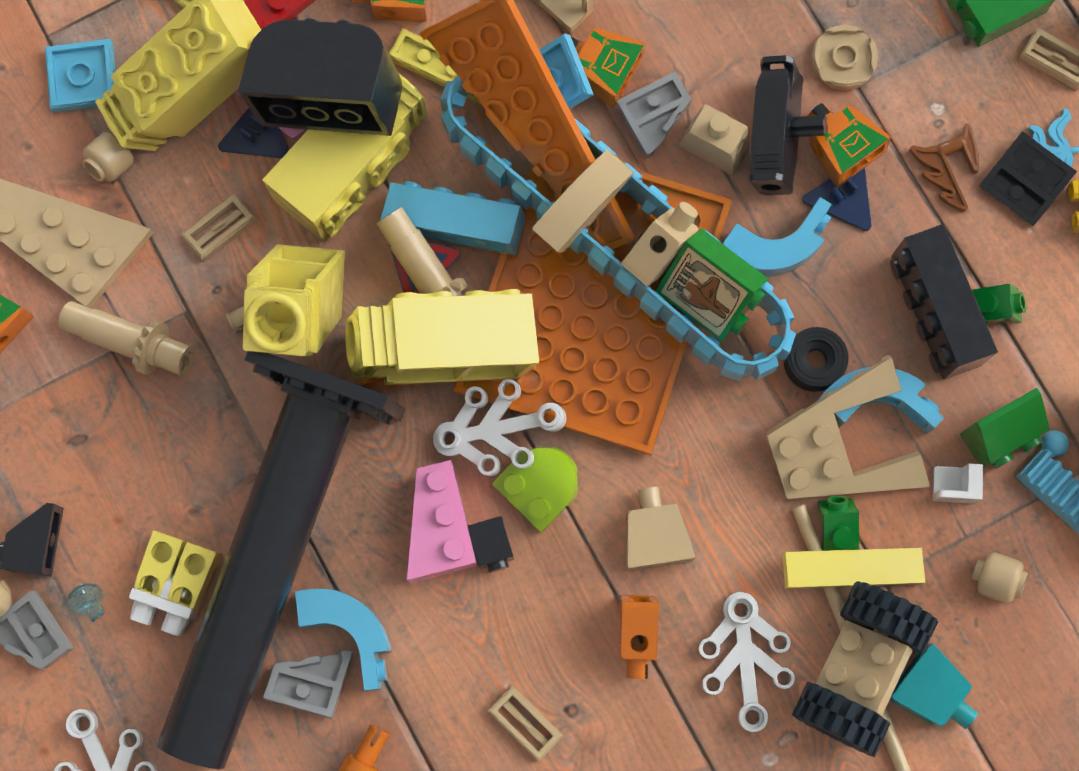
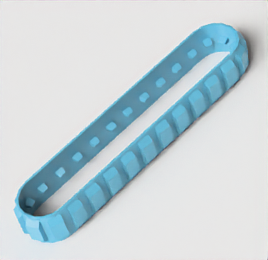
[440,76,796,381]

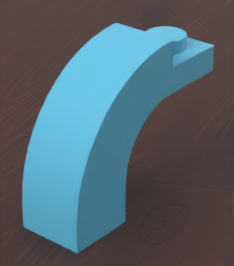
[723,197,832,277]
[815,367,944,434]
[295,589,392,691]

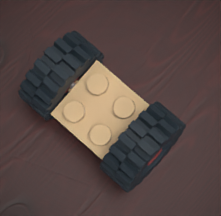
[792,581,939,757]

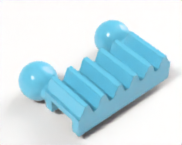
[1015,430,1079,534]

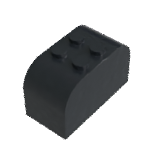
[238,18,402,136]

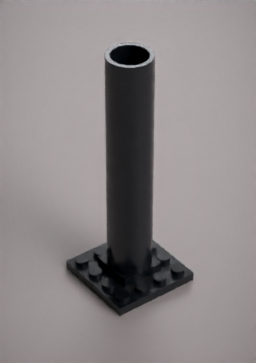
[156,351,405,769]

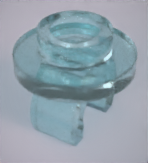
[67,583,104,622]

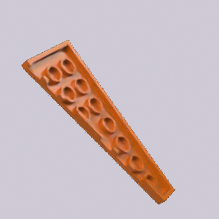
[419,0,635,249]

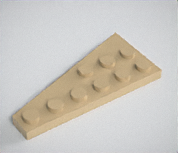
[0,179,154,308]

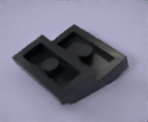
[979,131,1077,226]

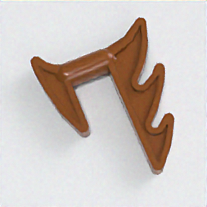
[909,124,979,212]

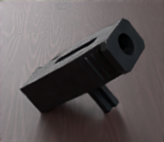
[749,55,828,195]

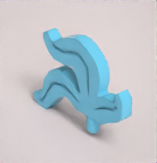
[1028,108,1079,167]

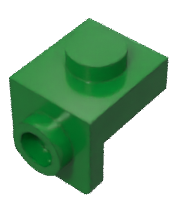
[972,283,1026,324]
[818,496,859,551]

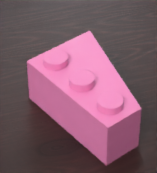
[407,460,478,583]

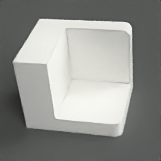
[932,464,983,504]

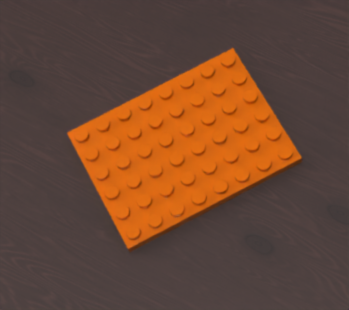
[454,164,732,456]

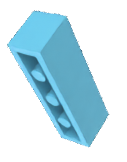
[380,181,526,255]

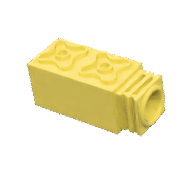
[95,0,261,151]
[262,74,427,242]
[243,244,345,356]
[345,289,539,385]

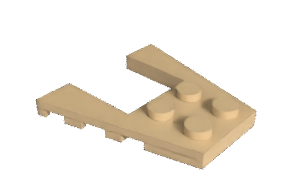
[765,355,930,499]

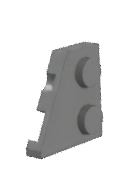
[616,72,691,159]
[0,591,74,670]
[263,650,353,720]

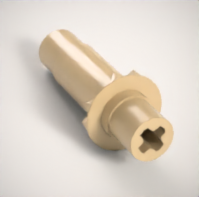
[376,207,468,296]
[58,301,195,376]

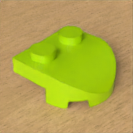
[492,447,579,533]

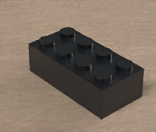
[890,224,998,380]

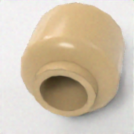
[82,132,134,182]
[972,552,1029,604]

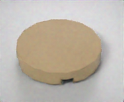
[811,24,878,91]

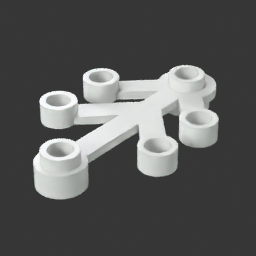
[433,379,566,476]
[698,592,795,732]
[54,709,158,771]

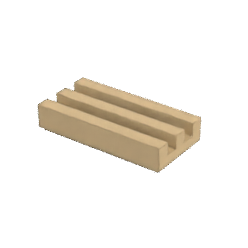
[1019,27,1079,91]
[181,193,257,262]
[488,685,563,762]

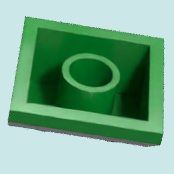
[960,388,1050,469]

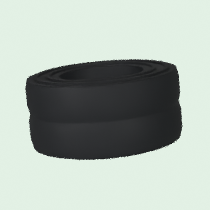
[784,327,849,392]

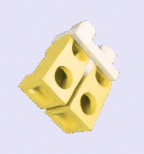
[129,530,223,636]

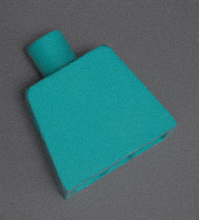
[889,643,978,729]

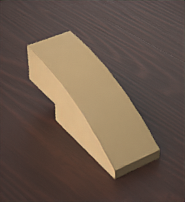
[532,149,635,252]

